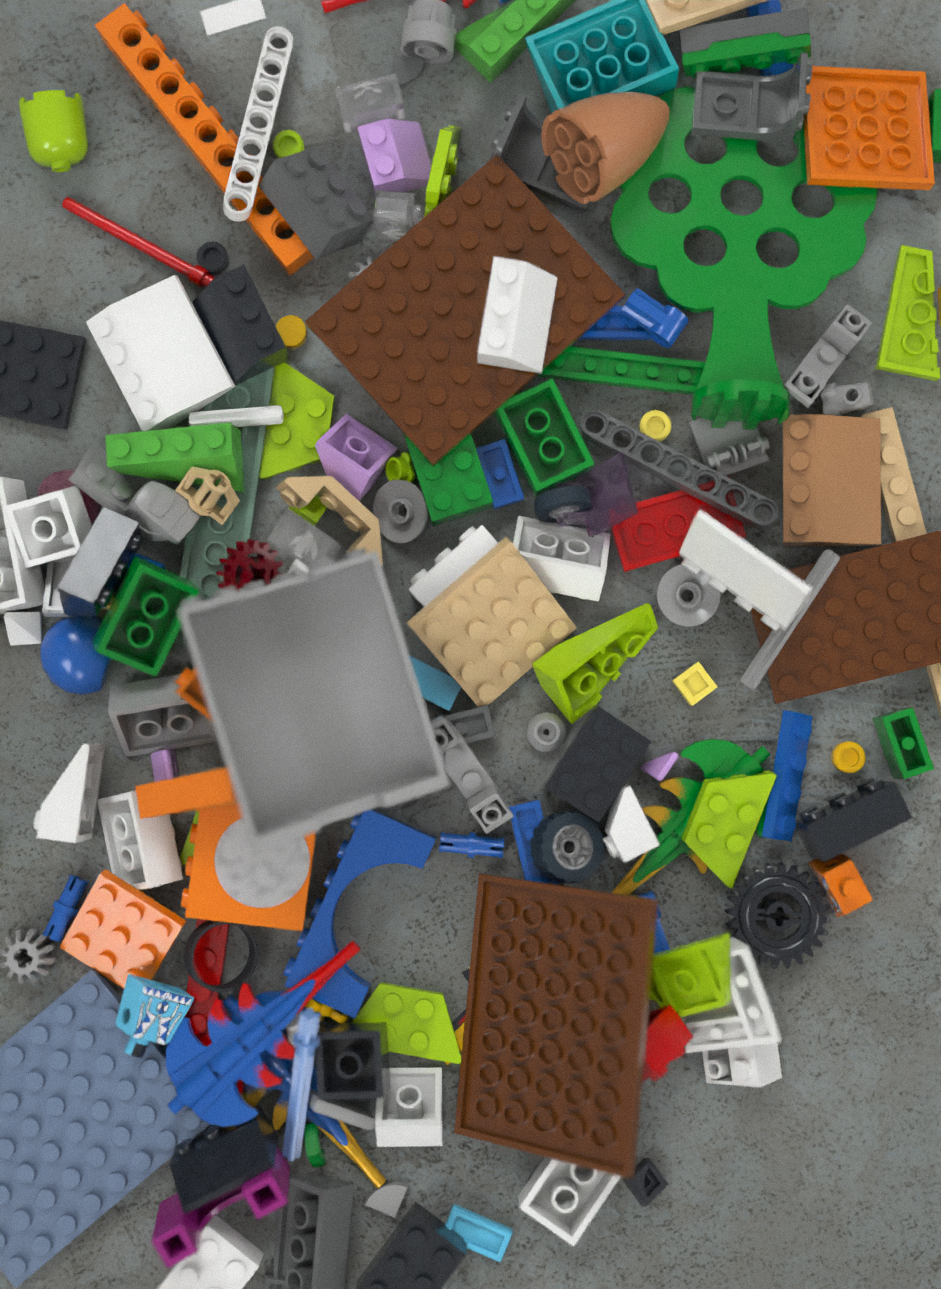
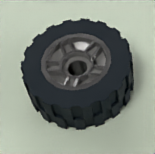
[530,811,605,883]

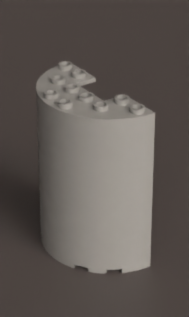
[178,548,450,853]

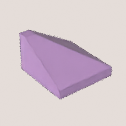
[640,752,678,781]

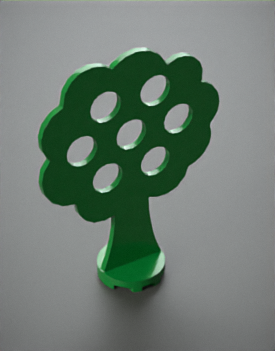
[610,87,877,430]

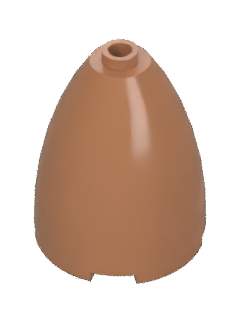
[541,92,669,204]

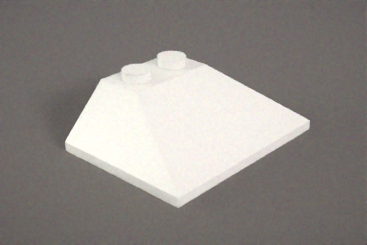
[649,937,782,1053]

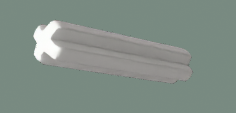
[189,405,284,427]

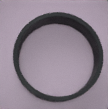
[184,920,259,992]

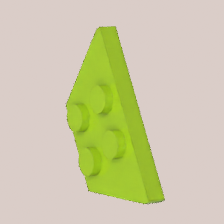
[424,125,461,217]
[259,362,335,480]
[681,770,777,888]
[650,932,731,1017]
[351,982,461,1064]

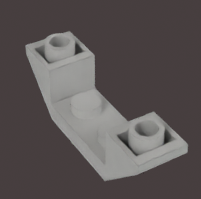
[783,304,872,408]
[430,715,514,834]

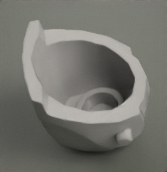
[125,481,201,544]

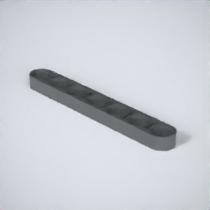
[580,410,778,530]

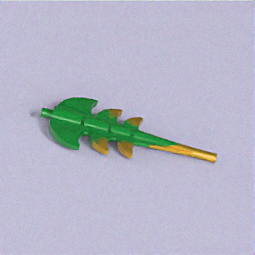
[611,738,770,895]

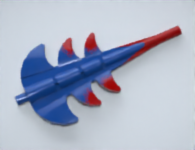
[166,940,361,1126]

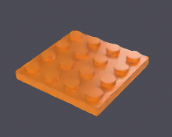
[803,66,935,190]

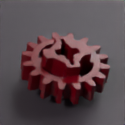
[216,539,283,592]

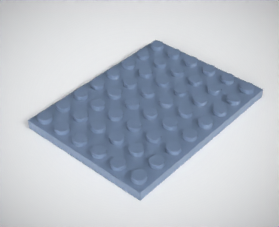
[0,968,210,1288]

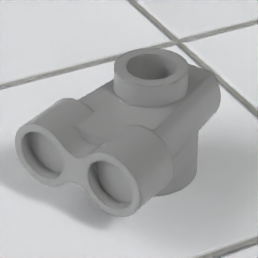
[820,382,874,416]

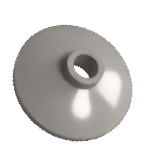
[373,480,428,543]
[657,564,720,627]

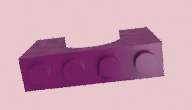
[151,1145,290,1268]

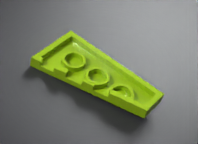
[875,245,940,381]

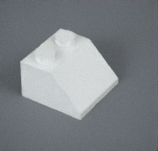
[4,485,92,568]
[602,784,659,863]
[375,1067,442,1147]

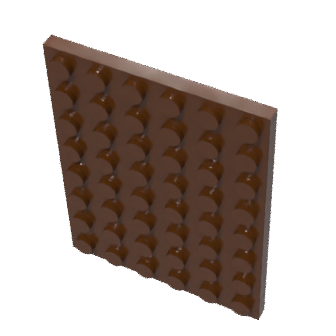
[305,156,625,466]
[454,873,658,1178]

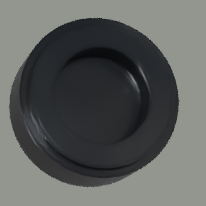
[197,241,229,275]

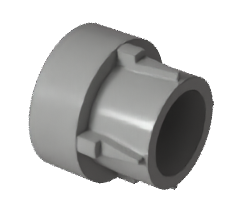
[400,0,456,64]

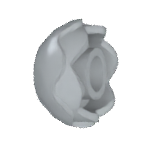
[526,712,566,752]

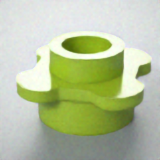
[385,452,415,483]

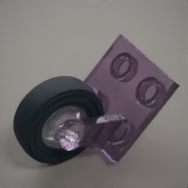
[534,453,638,537]

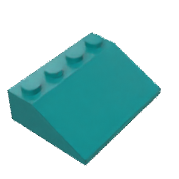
[525,0,679,113]

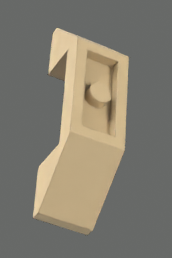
[275,476,383,566]

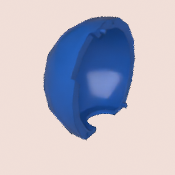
[40,616,112,695]

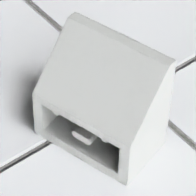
[702,1014,782,1088]

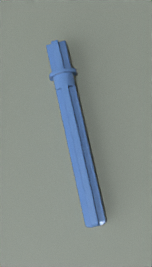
[282,1008,320,1161]

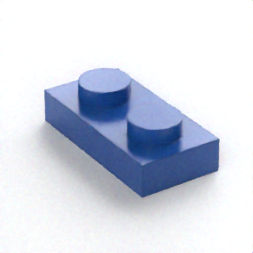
[476,439,524,510]

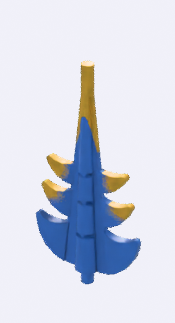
[223,990,386,1188]

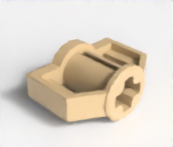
[175,466,240,525]

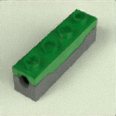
[680,7,811,79]

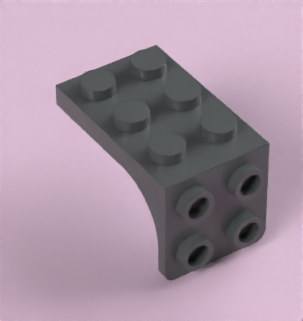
[691,53,812,143]
[491,95,589,213]

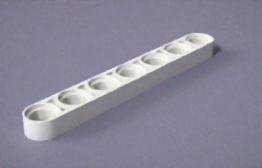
[223,26,293,222]

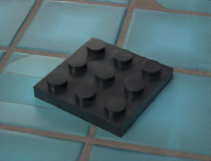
[0,320,87,430]

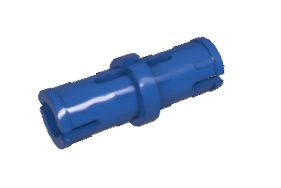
[439,832,504,858]
[42,874,89,942]

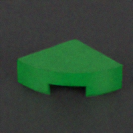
[304,1123,326,1168]

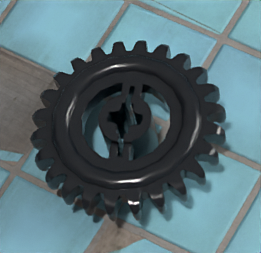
[724,862,831,969]

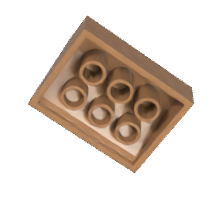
[783,414,881,547]

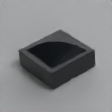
[622,1158,668,1206]

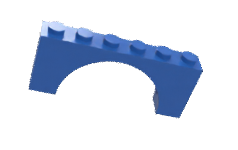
[283,808,437,1018]

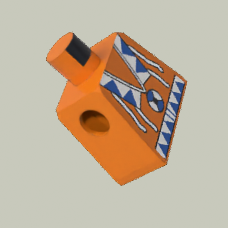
[807,853,873,917]

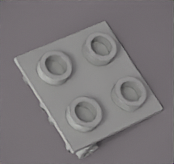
[689,418,770,481]

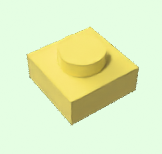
[672,661,717,706]

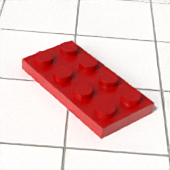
[606,477,746,573]

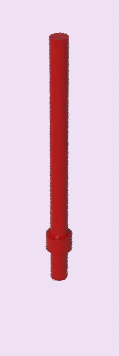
[62,196,214,288]

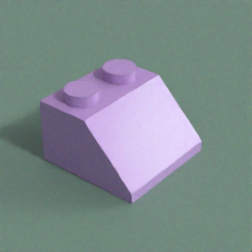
[357,118,432,199]

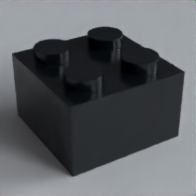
[315,1022,390,1100]

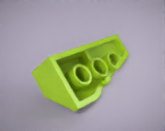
[532,603,658,724]

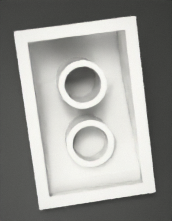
[34,743,106,843]

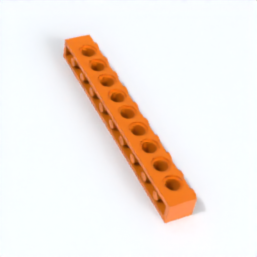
[95,3,314,276]

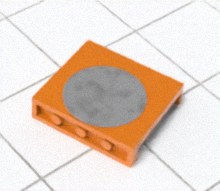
[181,803,317,931]

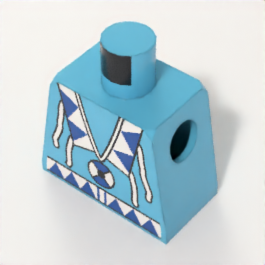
[116,974,194,1058]

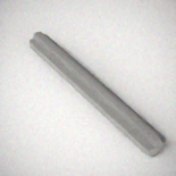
[740,549,840,689]

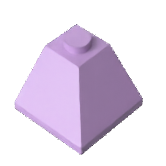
[315,414,398,501]

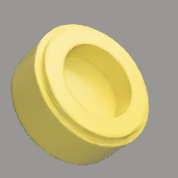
[639,410,671,442]

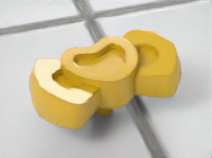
[305,999,349,1024]

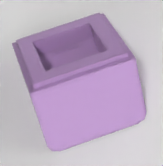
[151,750,179,782]

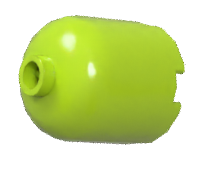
[18,90,88,172]

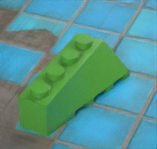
[454,0,576,83]
[105,422,245,493]

